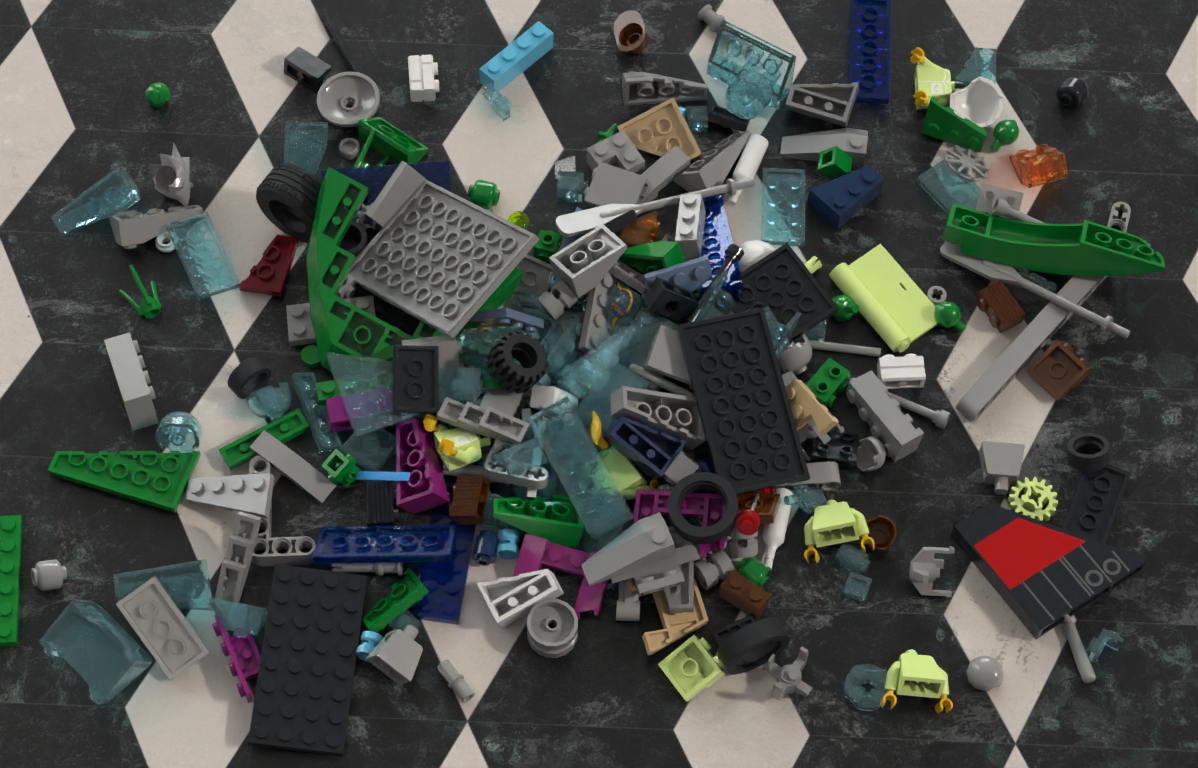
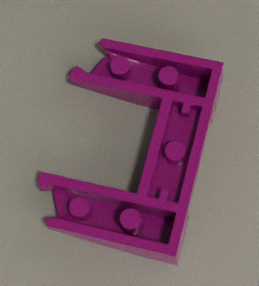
[633,490,726,559]
[513,533,610,619]

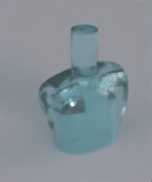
[784,484,826,514]

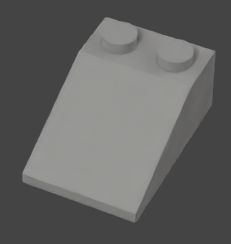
[549,224,627,298]

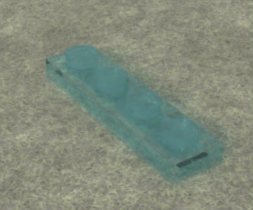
[291,372,342,452]

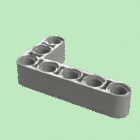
[249,456,317,566]

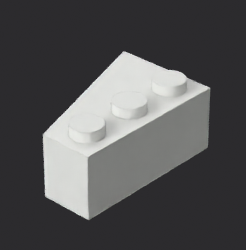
[477,569,564,627]

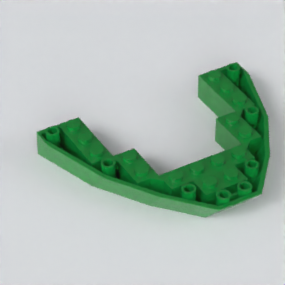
[307,167,524,379]

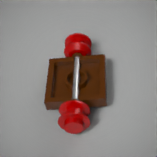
[736,488,781,535]

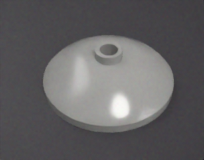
[317,72,380,127]

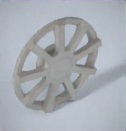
[945,145,989,182]

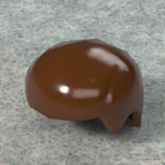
[866,515,897,551]

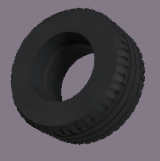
[256,163,322,243]

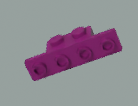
[212,613,261,703]

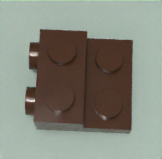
[1026,339,1090,402]

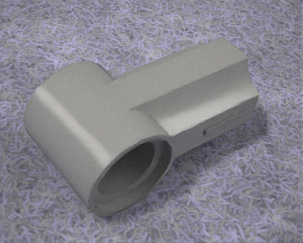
[616,581,640,622]

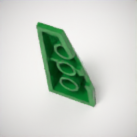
[492,495,584,548]

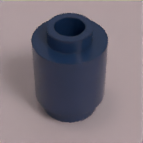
[472,530,499,566]

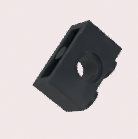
[643,277,698,324]

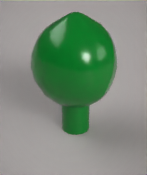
[145,82,171,108]
[990,120,1019,152]
[832,295,859,321]
[934,301,967,333]

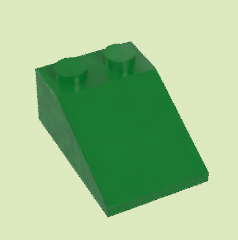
[619,241,685,289]

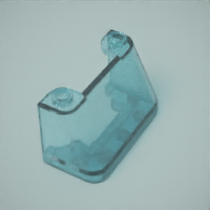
[38,598,153,705]

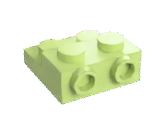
[658,635,726,702]

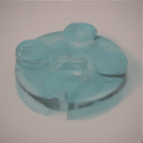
[844,664,888,711]

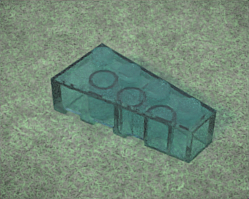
[113,559,215,611]

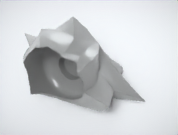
[153,142,193,206]

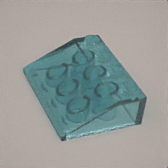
[707,20,796,110]

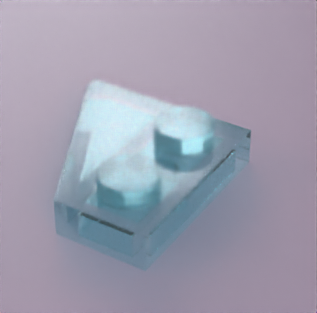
[955,47,996,86]

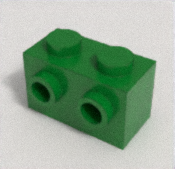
[806,357,851,408]

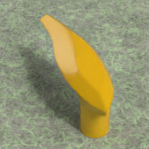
[590,411,609,450]

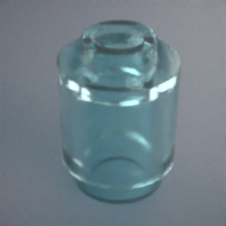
[835,544,871,575]

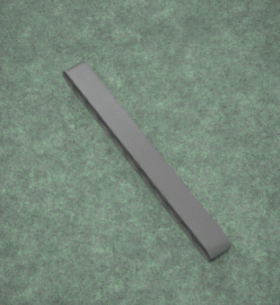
[956,275,1107,422]

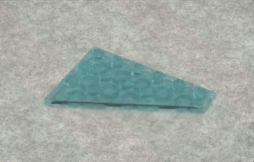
[326,352,483,437]

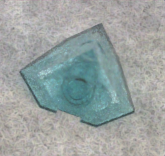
[209,598,268,638]

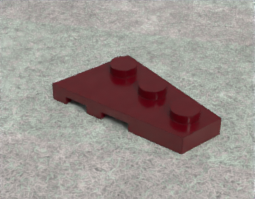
[239,235,299,297]

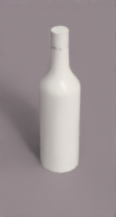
[728,134,769,205]
[762,488,793,571]

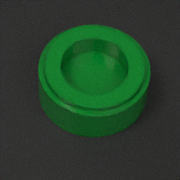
[301,345,321,368]

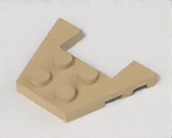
[785,379,839,434]
[625,578,709,655]

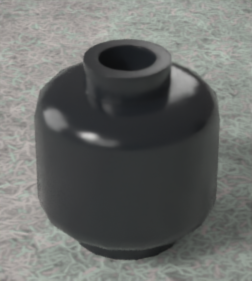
[1056,77,1088,108]

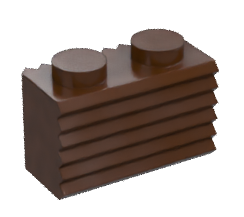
[977,280,1025,333]
[449,474,490,525]
[719,569,770,621]

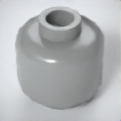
[31,559,67,591]

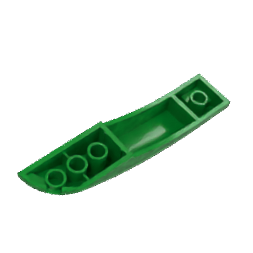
[942,203,1165,276]

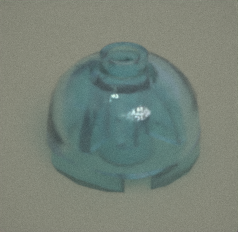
[245,382,292,421]
[155,411,202,453]

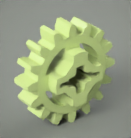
[1008,477,1058,522]

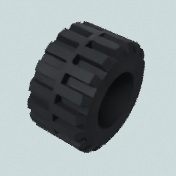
[486,331,549,394]

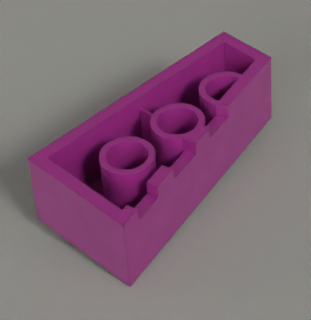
[396,418,450,514]

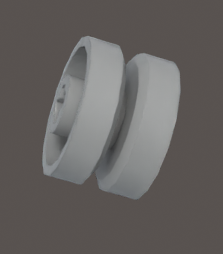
[527,599,578,658]

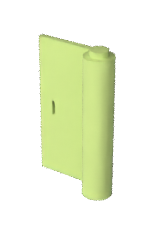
[829,243,938,353]

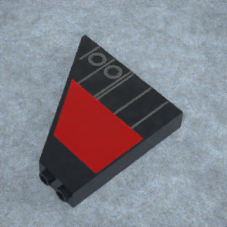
[951,503,1147,640]

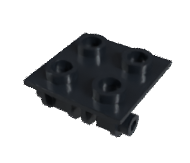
[810,431,858,469]

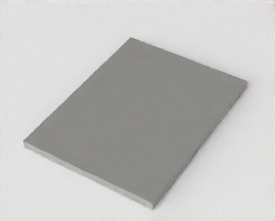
[349,180,539,338]

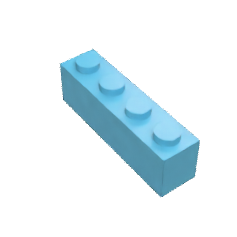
[479,21,553,95]

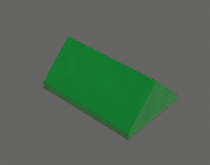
[358,117,429,168]

